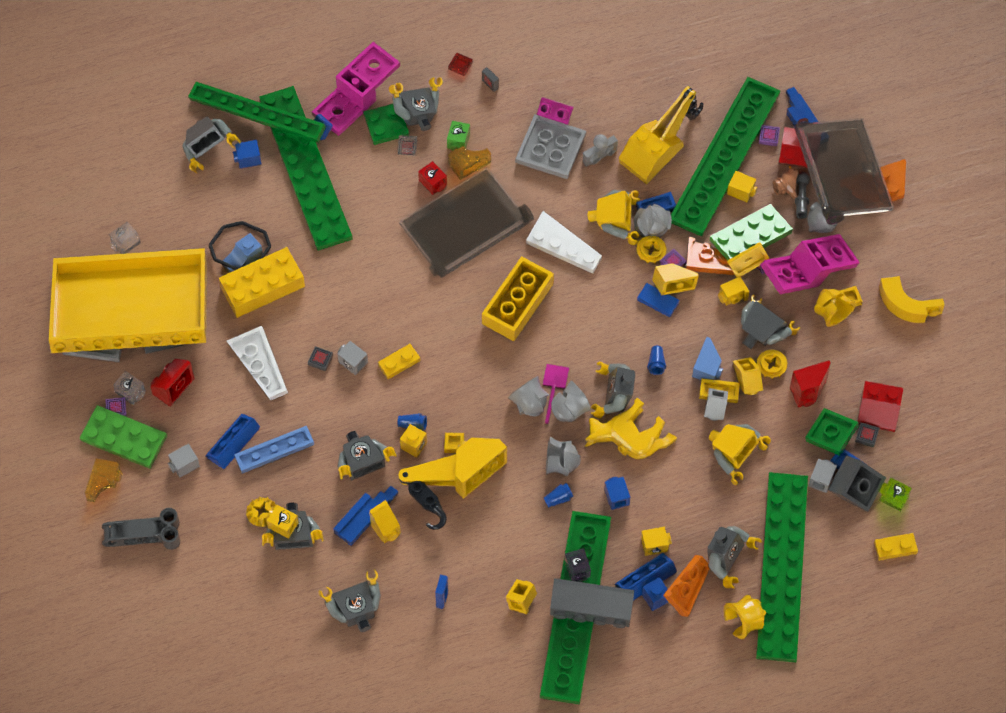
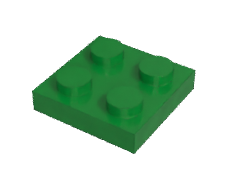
[363,104,409,145]
[805,408,859,456]

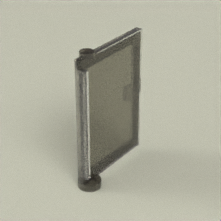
[794,118,894,225]
[399,167,534,278]

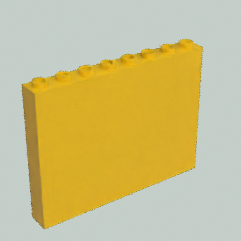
[49,248,207,353]

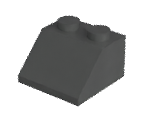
[828,455,886,512]

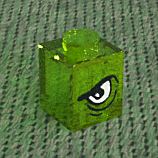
[879,478,912,512]

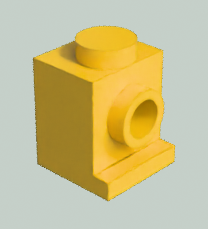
[718,276,749,306]
[506,579,537,614]

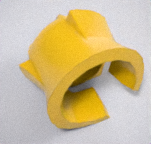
[814,289,856,327]
[723,595,766,639]

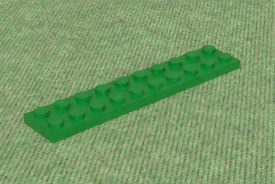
[671,77,781,237]
[259,86,353,251]
[756,472,808,663]
[540,511,611,705]

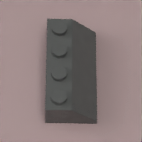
[550,578,635,628]

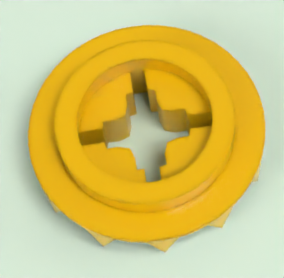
[636,236,667,264]
[757,350,788,379]
[246,496,276,527]

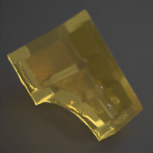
[448,146,491,180]
[85,458,123,503]

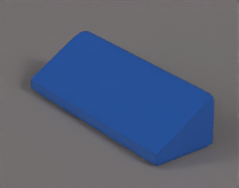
[205,414,260,469]
[615,553,677,601]

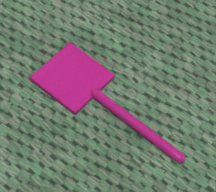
[543,364,569,424]

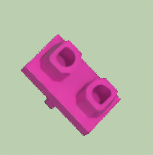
[537,97,574,125]

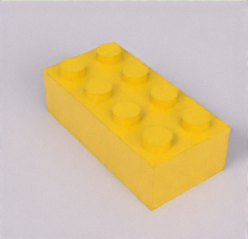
[219,247,305,318]
[482,256,554,341]

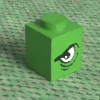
[447,121,470,152]

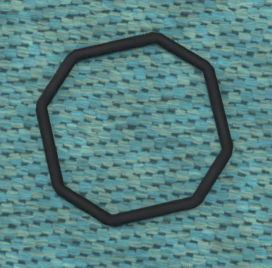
[209,221,271,270]

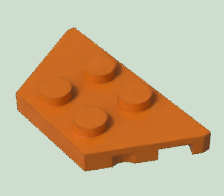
[839,159,906,209]

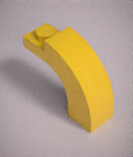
[879,276,944,323]

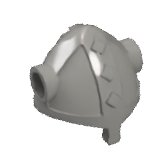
[807,202,837,233]

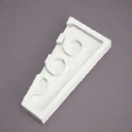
[526,211,602,273]
[227,326,288,400]

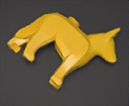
[585,398,677,459]

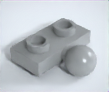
[582,134,618,167]

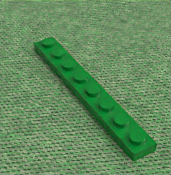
[188,82,326,143]

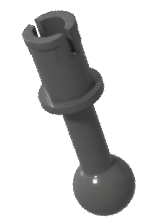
[795,172,810,219]

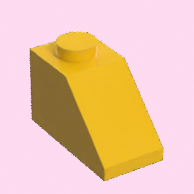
[652,263,699,295]
[733,357,763,395]
[369,500,401,544]

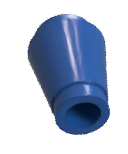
[647,345,666,375]
[397,413,427,431]
[543,483,574,508]

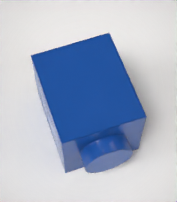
[233,140,262,169]
[604,477,631,510]
[642,577,668,611]

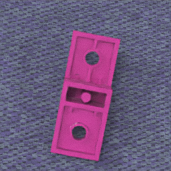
[312,42,400,136]
[760,234,860,294]

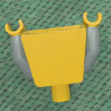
[587,190,640,245]
[709,424,771,485]

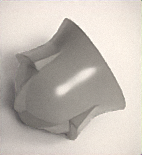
[634,204,672,237]
[508,376,549,417]
[551,380,591,422]
[546,437,581,476]

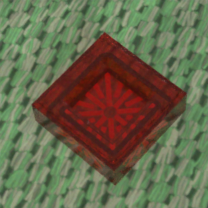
[448,53,473,76]

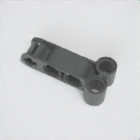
[102,508,181,550]

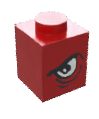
[418,161,447,195]

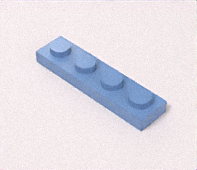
[234,426,314,474]

